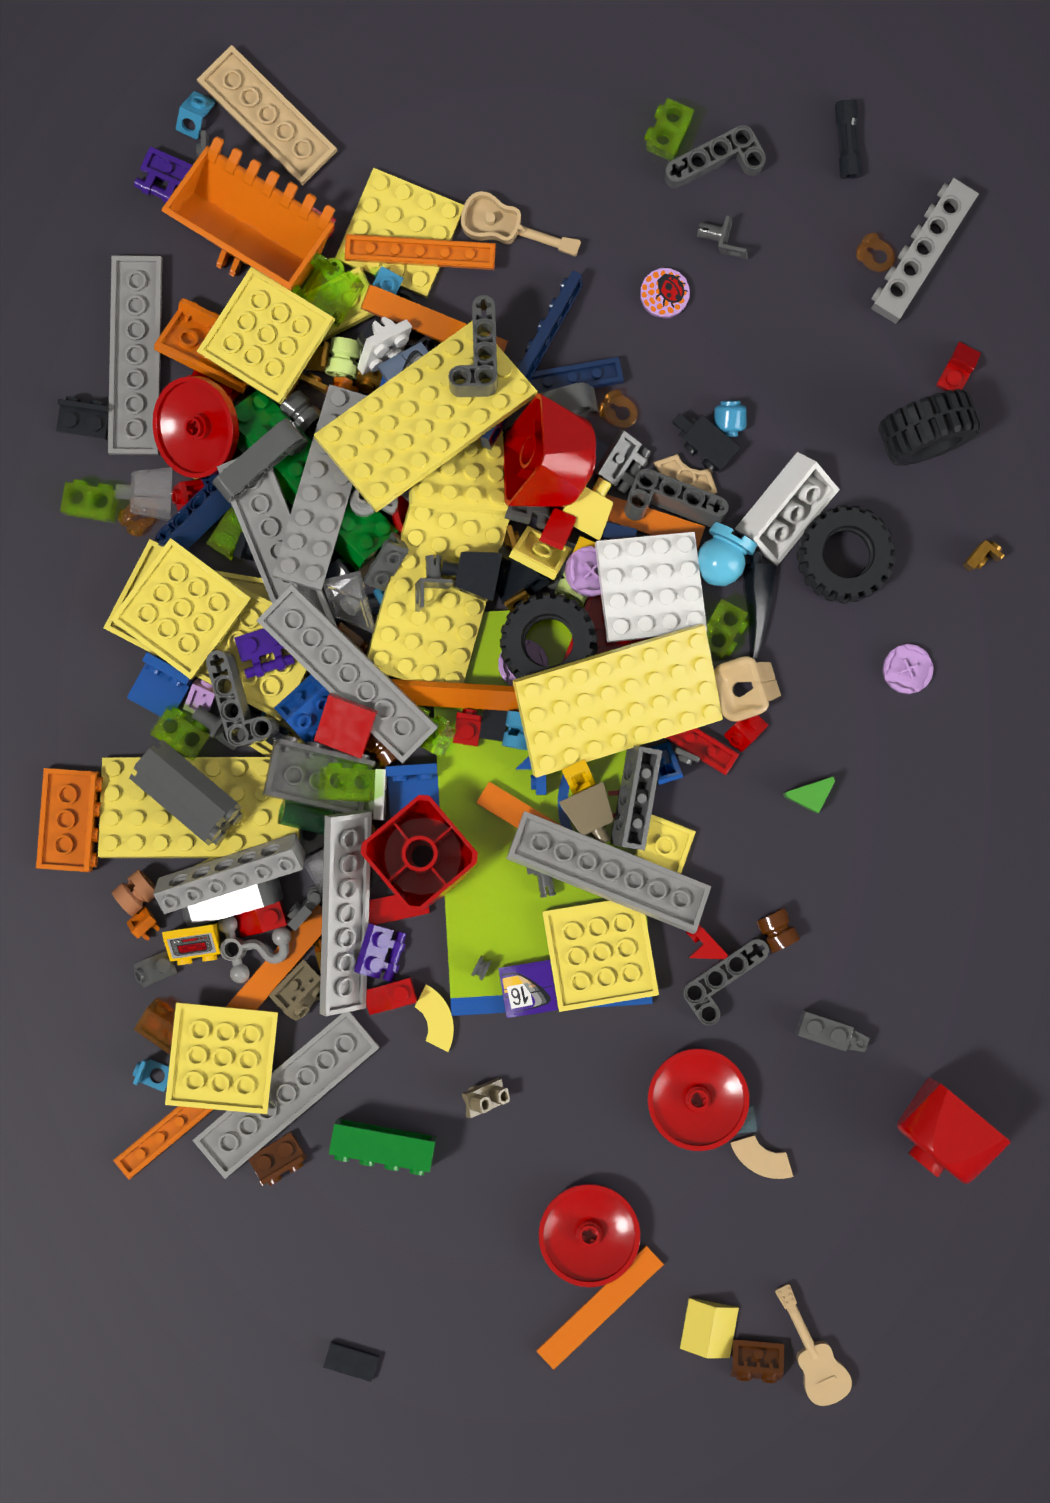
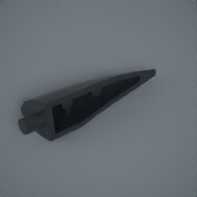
[743,551,777,661]

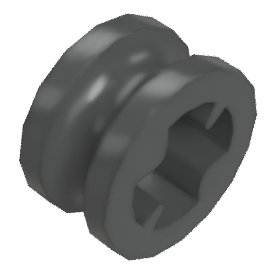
[471,955,492,981]

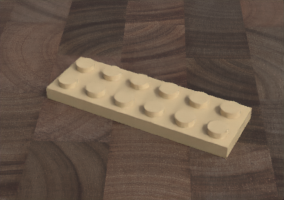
[197,45,337,186]

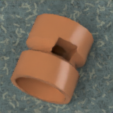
[111,869,156,916]

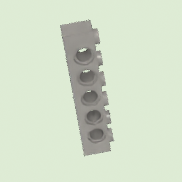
[871,178,979,324]
[153,833,306,914]

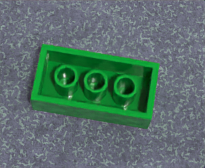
[329,1119,437,1175]

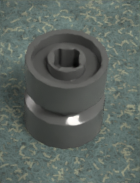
[279,389,321,435]

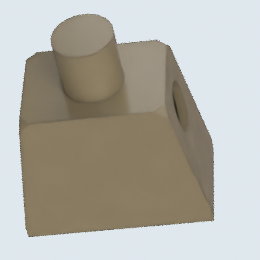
[559,782,614,843]

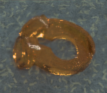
[856,233,894,272]
[599,389,638,428]
[118,497,158,537]

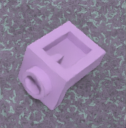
[183,678,215,714]

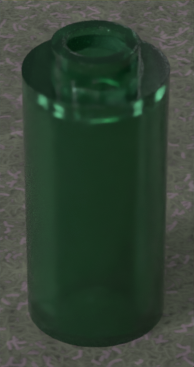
[278,799,334,835]

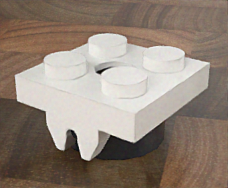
[357,316,412,375]

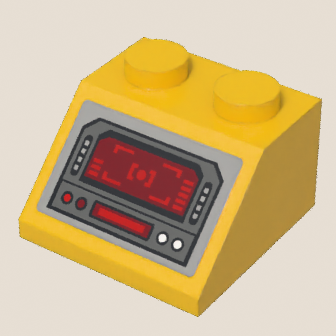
[162,924,222,965]

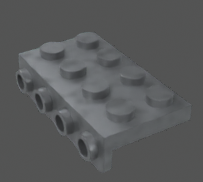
[263,736,376,813]

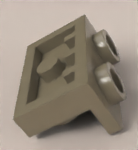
[269,959,321,1021]

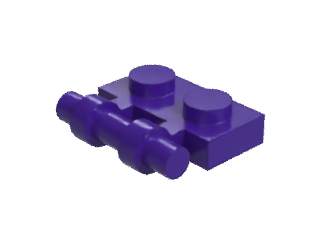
[134,147,193,203]
[234,628,295,679]
[354,923,407,982]

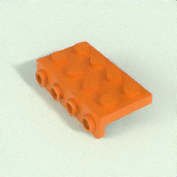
[154,298,249,394]
[36,768,104,872]

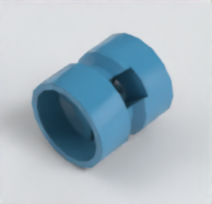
[502,711,528,750]

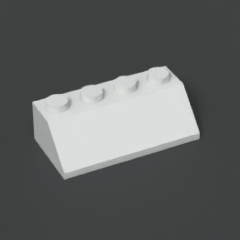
[735,452,840,566]

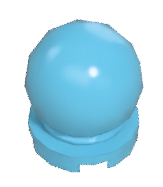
[698,522,757,586]

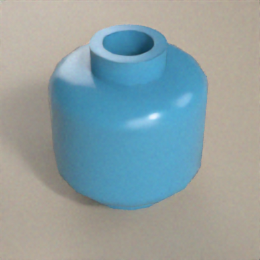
[714,400,747,437]

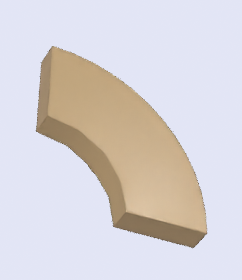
[654,454,718,494]
[730,1135,793,1179]

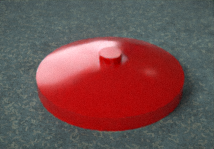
[152,376,239,478]
[647,1048,749,1151]
[539,1183,640,1287]

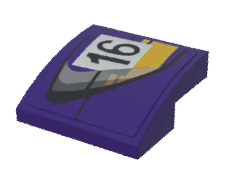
[498,960,559,1018]

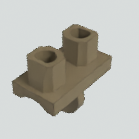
[462,1078,510,1118]

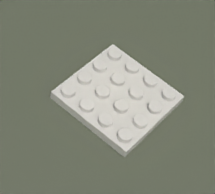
[595,532,707,642]

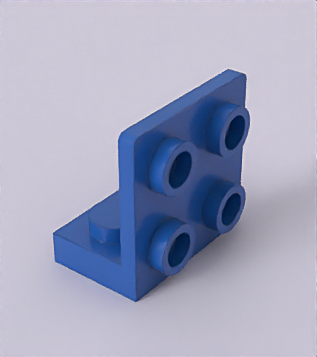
[127,652,195,721]
[274,675,330,744]
[386,763,440,817]

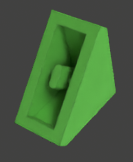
[783,777,835,814]

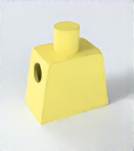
[562,477,614,541]

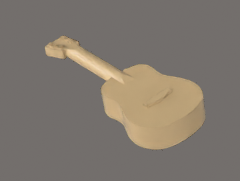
[461,191,581,257]
[775,1284,852,1406]

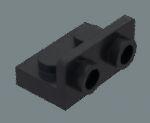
[56,396,109,440]

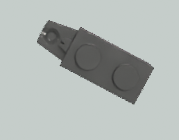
[795,1010,870,1052]

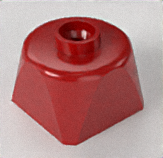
[503,393,596,507]
[361,795,478,912]
[897,1077,1011,1184]

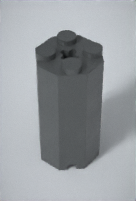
[129,740,243,846]

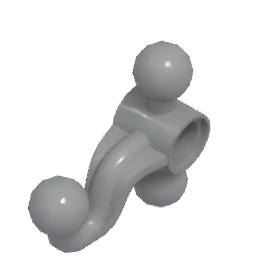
[218,916,292,983]

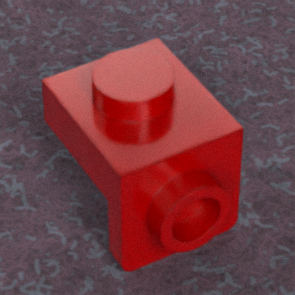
[724,715,768,752]

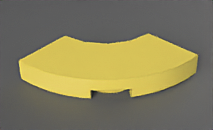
[415,984,454,1052]

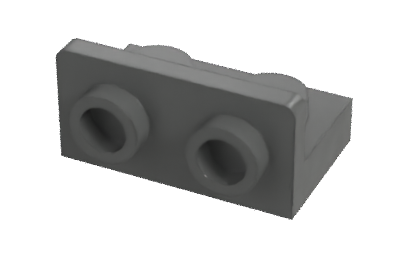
[363,532,409,591]

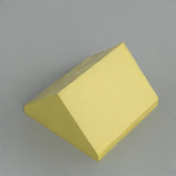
[680,1298,739,1358]

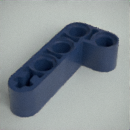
[155,473,232,550]

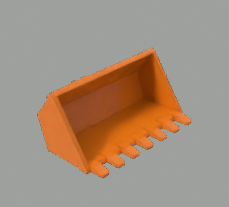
[161,136,335,293]

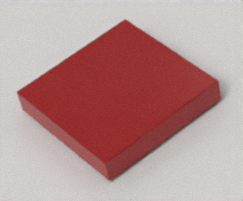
[314,693,378,759]

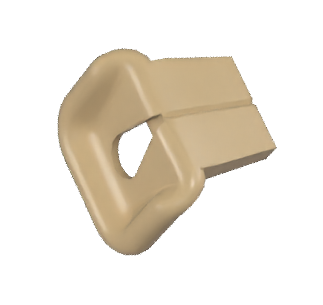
[714,656,781,722]

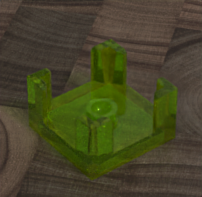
[292,252,365,327]

